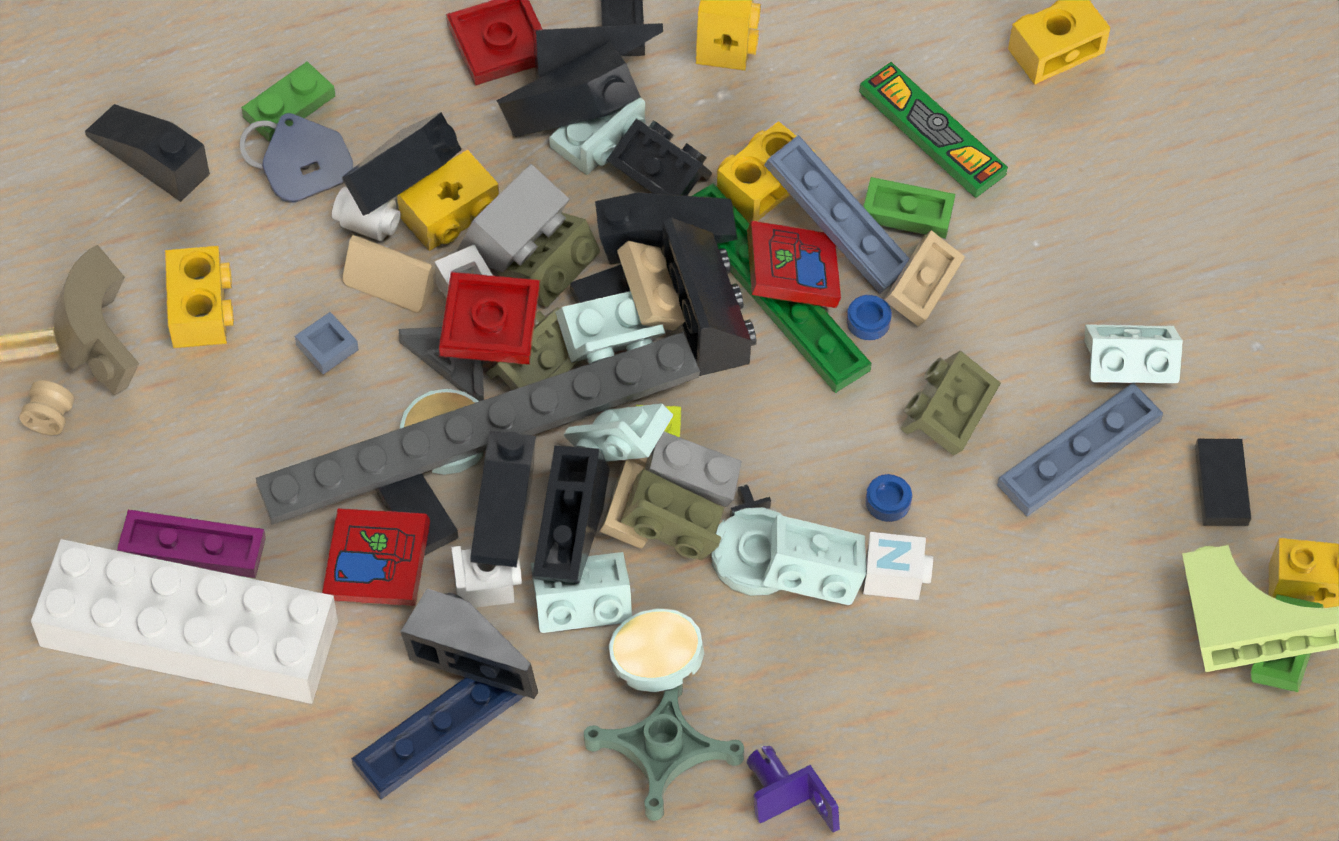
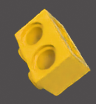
[717,121,815,223]
[165,246,234,348]

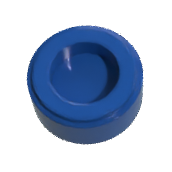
[847,295,892,340]
[865,474,912,522]

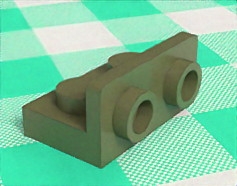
[497,212,600,307]
[485,307,578,390]
[900,351,1001,456]
[621,469,724,560]

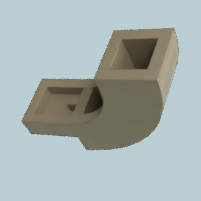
[53,245,139,395]

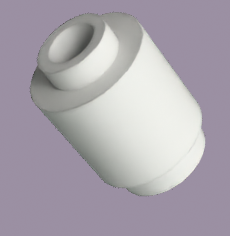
[332,187,400,241]

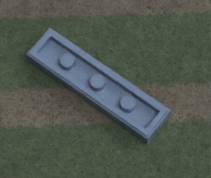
[764,135,910,294]
[997,383,1163,516]

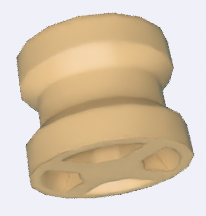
[19,381,75,435]

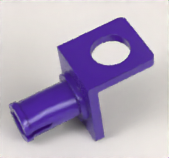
[747,746,840,833]

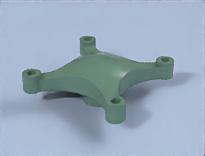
[584,684,744,821]

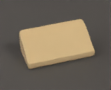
[343,235,434,313]

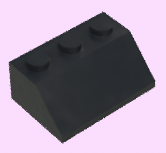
[662,218,757,376]

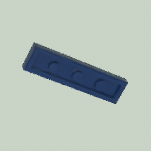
[351,677,525,800]

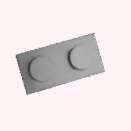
[645,432,742,507]

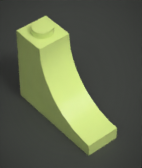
[1182,545,1339,672]

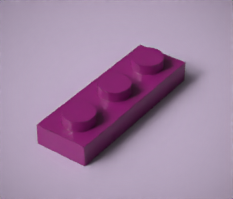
[117,509,266,578]

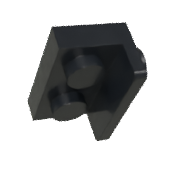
[607,118,713,196]

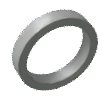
[240,121,277,170]

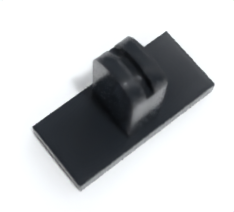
[730,484,771,517]

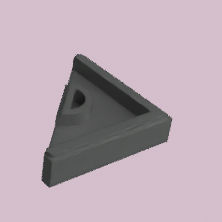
[399,327,484,402]

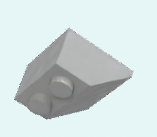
[456,164,570,272]

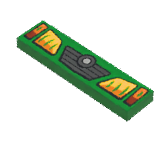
[859,62,1008,198]

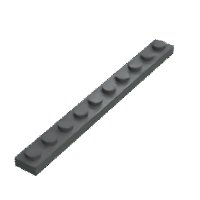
[256,332,700,525]

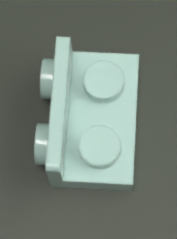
[549,97,646,175]
[555,291,665,364]
[1084,325,1183,383]
[564,403,673,462]
[764,515,866,605]
[531,552,632,633]

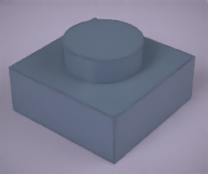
[295,312,359,374]

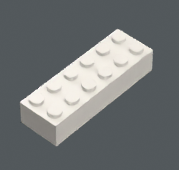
[31,539,338,704]

